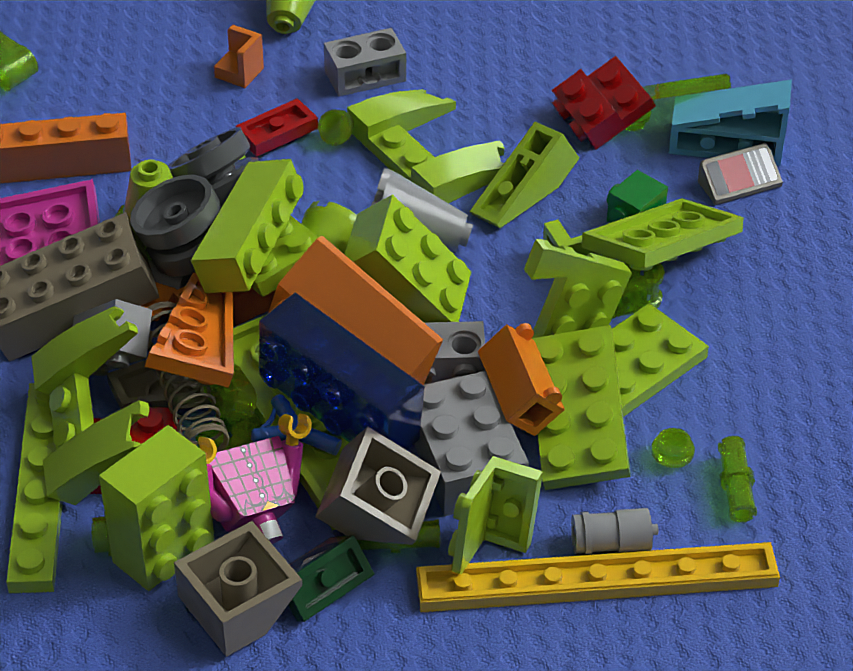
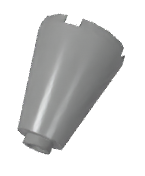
[371,168,473,252]

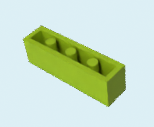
[191,159,304,293]

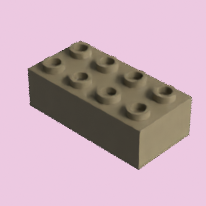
[0,212,160,362]

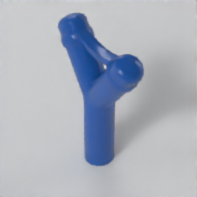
[251,394,342,456]

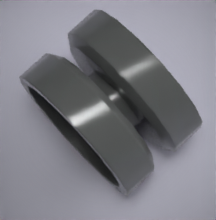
[168,127,259,207]
[130,175,222,277]

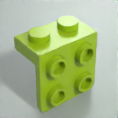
[448,456,543,574]

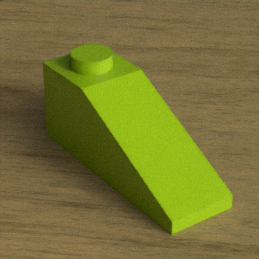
[470,122,579,228]

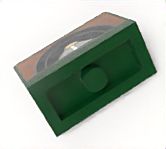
[288,535,375,622]

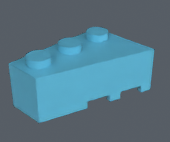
[669,79,792,166]

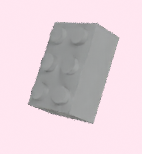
[405,371,529,517]

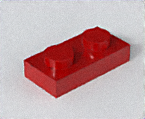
[236,98,319,157]

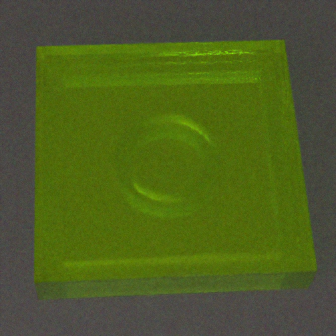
[643,74,731,100]

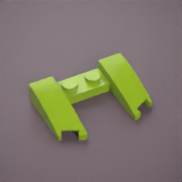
[347,89,504,203]
[31,306,149,505]

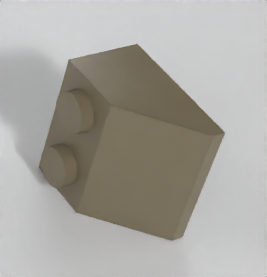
[315,427,441,545]
[174,521,302,657]

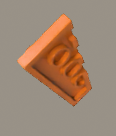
[144,273,234,388]

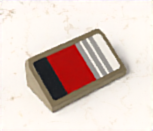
[698,143,783,205]

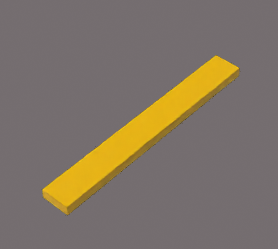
[416,542,780,612]

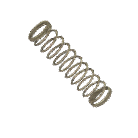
[148,301,230,452]

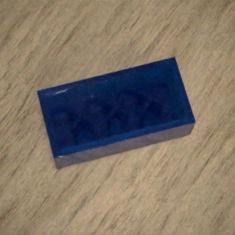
[259,292,425,450]

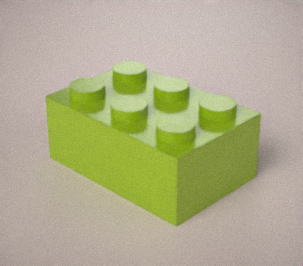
[344,194,471,323]
[99,425,215,592]

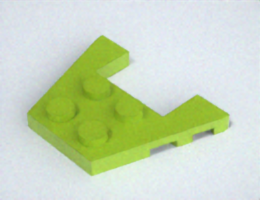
[524,239,632,338]

